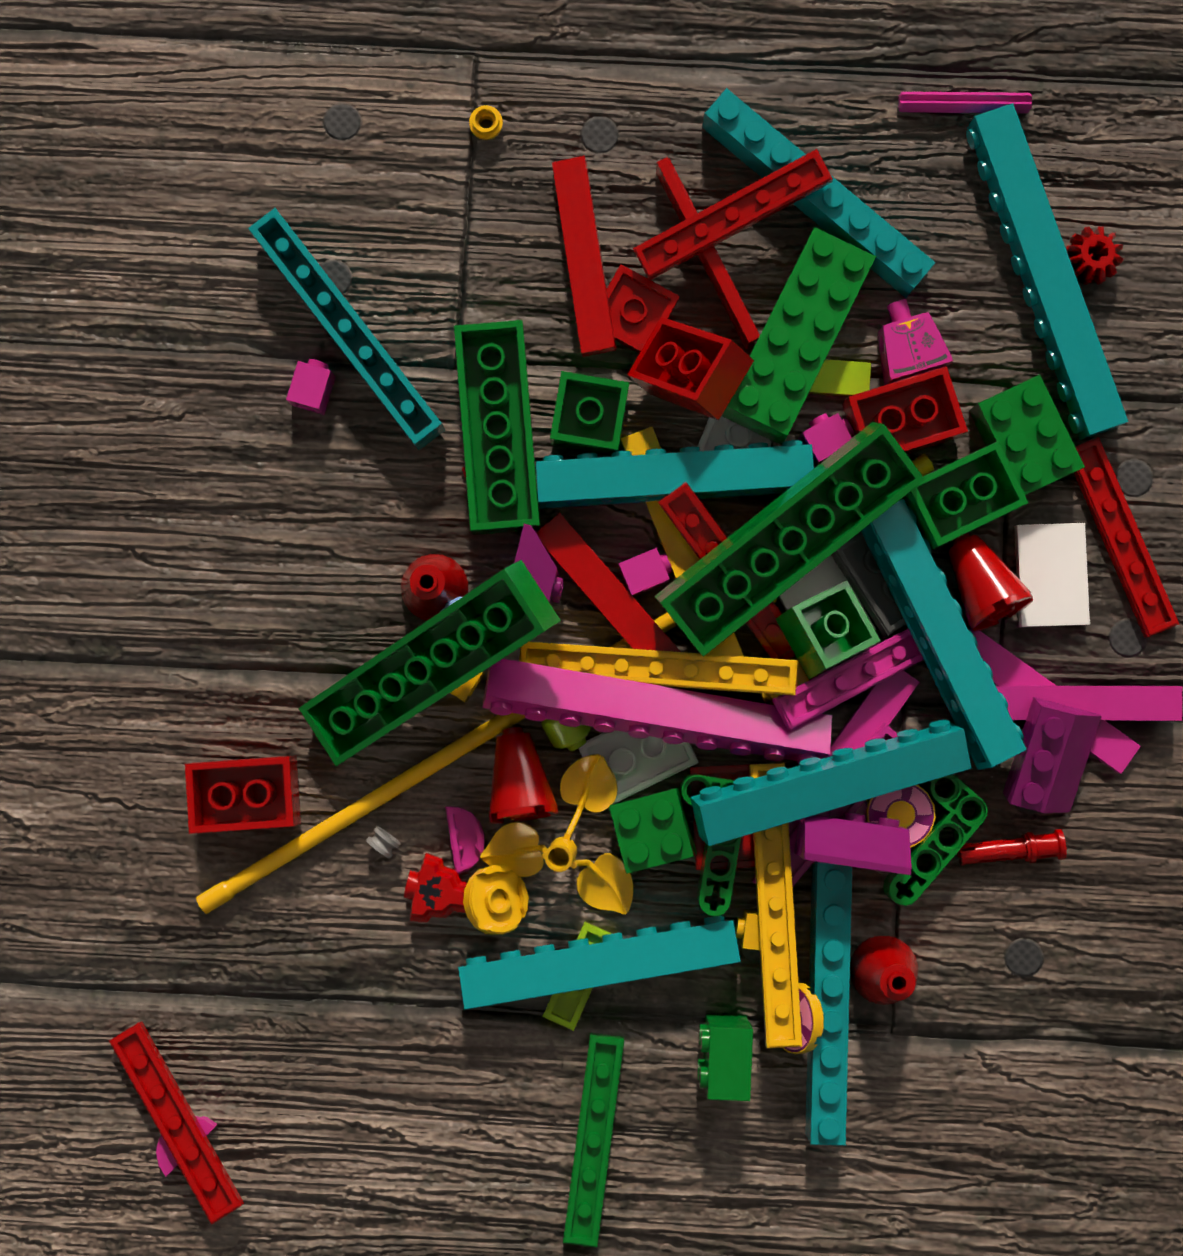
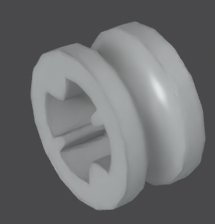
[366,826,401,858]

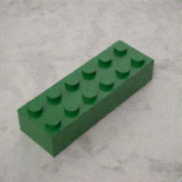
[722,227,876,445]
[454,320,541,535]

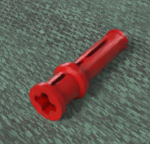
[957,829,1067,866]

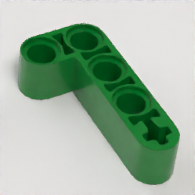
[680,774,741,916]
[883,774,988,906]

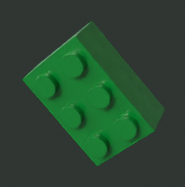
[969,375,1085,495]
[901,441,1028,549]

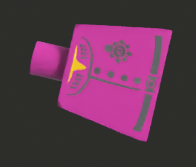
[878,299,953,385]

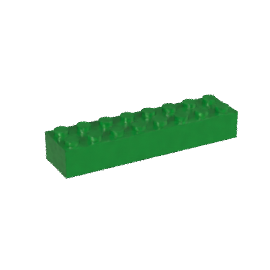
[654,422,925,657]
[298,560,561,766]

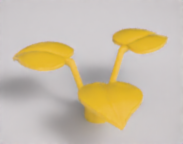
[480,754,634,915]

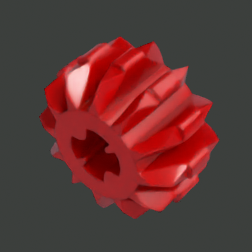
[1066,226,1124,285]

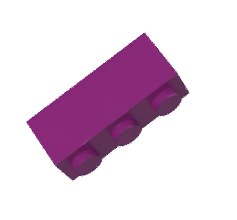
[514,523,564,606]
[1003,697,1102,813]
[794,810,912,875]

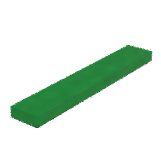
[563,1032,624,1248]

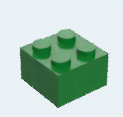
[550,371,629,455]
[776,580,881,679]
[609,788,697,874]
[697,1014,753,1101]

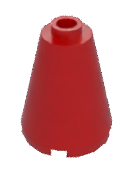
[948,533,1033,632]
[401,554,468,621]
[489,727,558,824]
[850,936,918,1005]

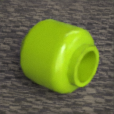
[541,719,591,751]

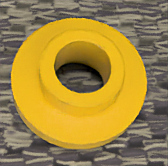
[469,105,503,140]

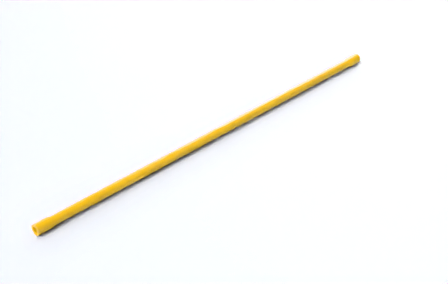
[196,453,934,914]

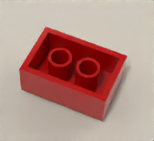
[627,317,754,420]
[842,366,968,454]
[185,755,301,834]

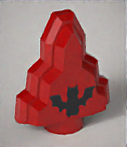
[404,853,467,923]

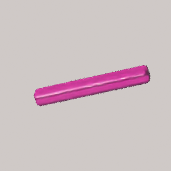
[898,92,1032,113]

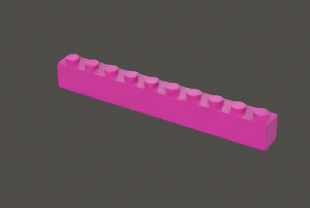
[482,659,832,765]

